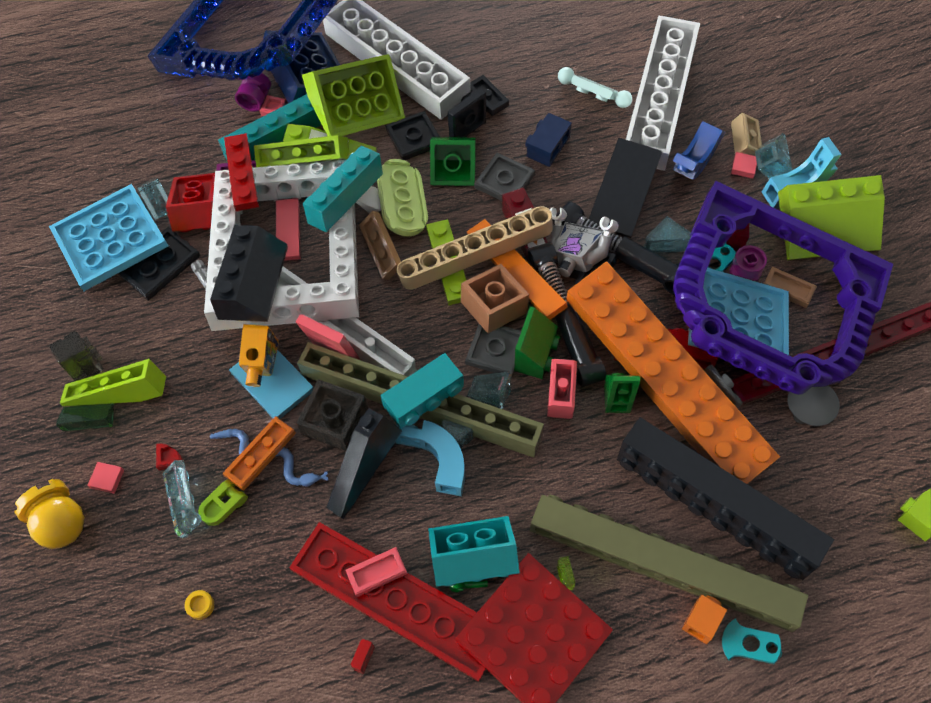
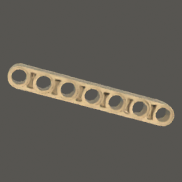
[397,206,553,290]

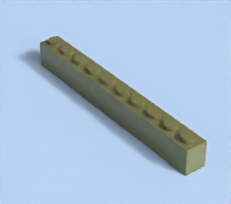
[297,342,544,458]
[530,495,808,633]

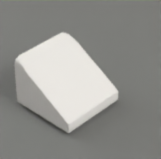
[356,186,381,214]

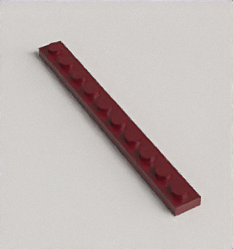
[731,302,931,405]

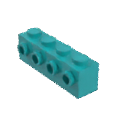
[303,145,383,233]

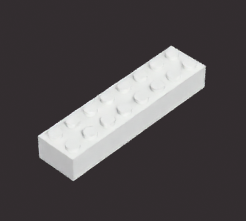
[322,0,471,120]
[626,16,700,171]

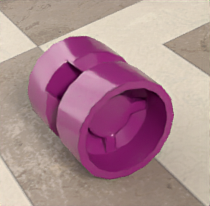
[235,70,271,112]
[729,245,767,282]

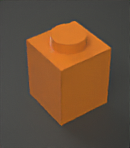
[681,595,727,644]

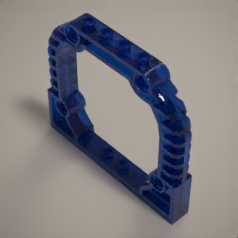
[148,0,337,80]

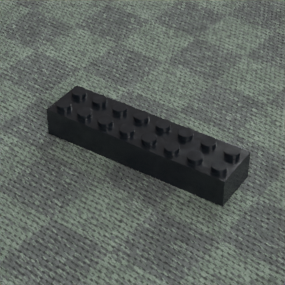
[617,417,835,581]

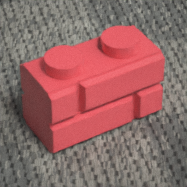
[547,359,577,419]

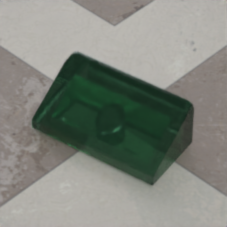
[56,403,114,431]

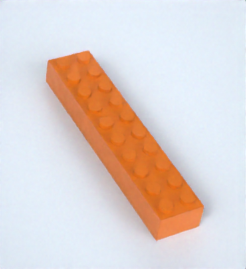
[566,261,780,484]

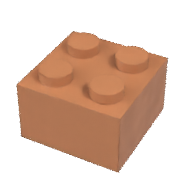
[461,264,529,333]

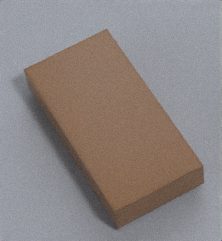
[764,267,817,308]

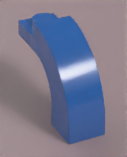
[673,121,726,180]

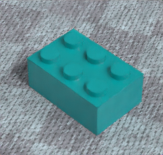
[428,516,520,587]

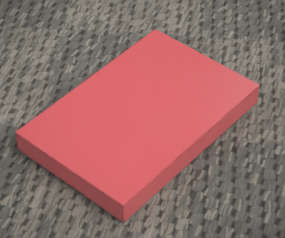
[295,314,360,360]

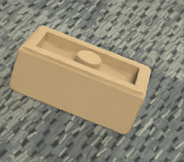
[731,113,763,157]

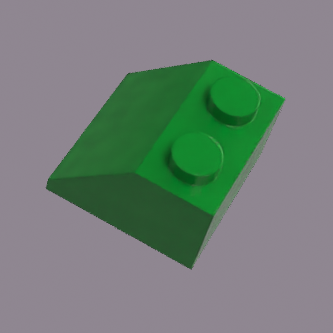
[430,137,476,186]
[514,306,560,379]

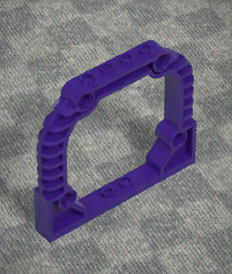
[673,181,893,395]

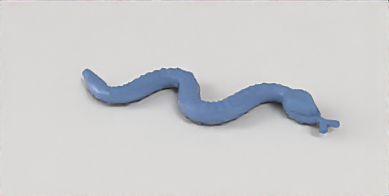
[210,429,328,487]

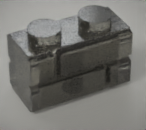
[49,331,104,381]

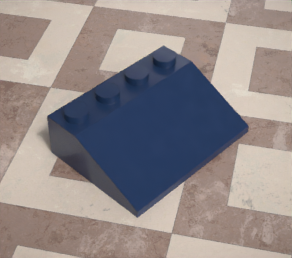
[259,30,340,103]

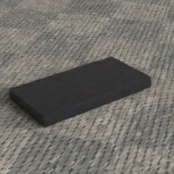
[588,138,662,238]

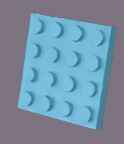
[49,184,169,291]
[688,268,789,355]

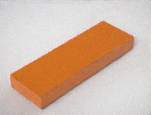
[223,416,296,491]

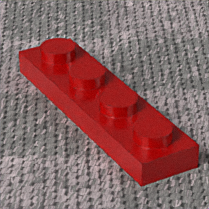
[224,133,259,211]

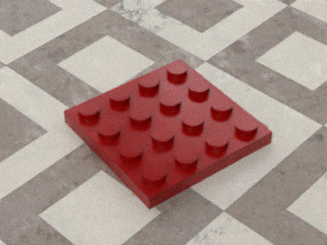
[455,553,613,703]

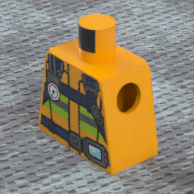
[239,324,279,387]

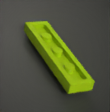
[426,219,467,305]

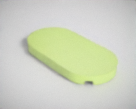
[377,159,428,236]

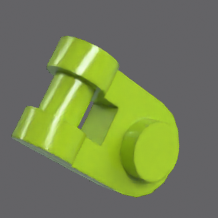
[198,479,248,526]

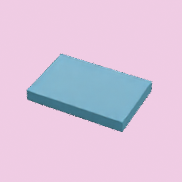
[229,350,315,419]

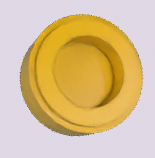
[185,590,214,620]

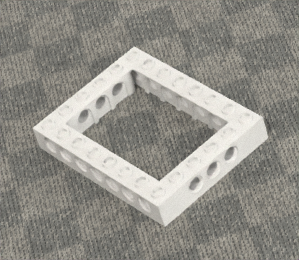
[204,159,359,331]

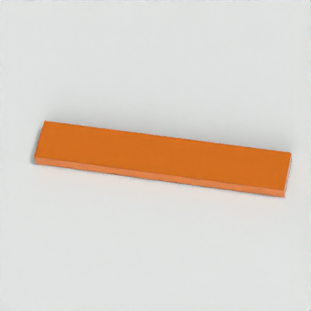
[467,219,568,320]

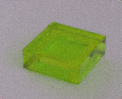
[556,556,576,590]

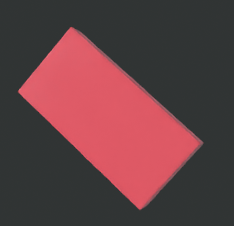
[345,547,408,597]

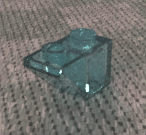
[755,133,793,179]

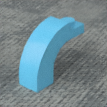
[762,137,842,209]
[396,420,465,497]

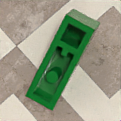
[604,373,640,413]

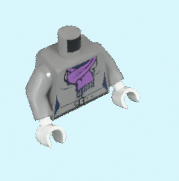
[550,207,618,277]

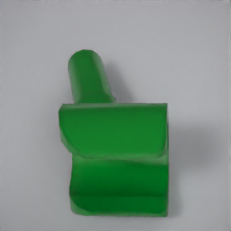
[449,581,488,593]

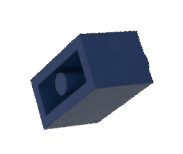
[525,113,572,167]

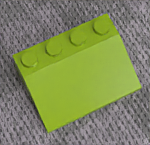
[302,54,405,136]
[778,175,885,261]

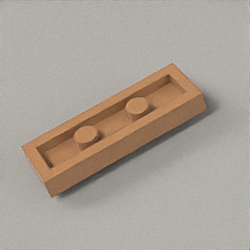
[359,211,401,280]

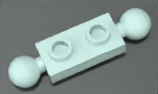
[558,67,632,108]

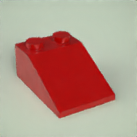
[166,173,215,232]

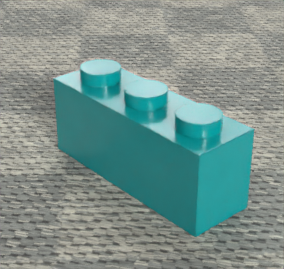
[380,353,464,429]

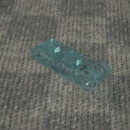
[162,460,202,538]

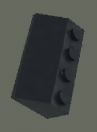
[210,225,288,322]

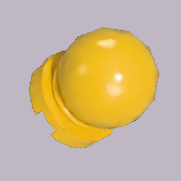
[14,479,84,549]

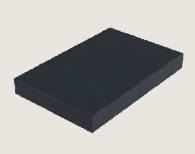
[117,227,201,301]

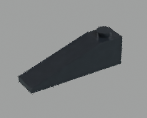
[326,408,402,519]

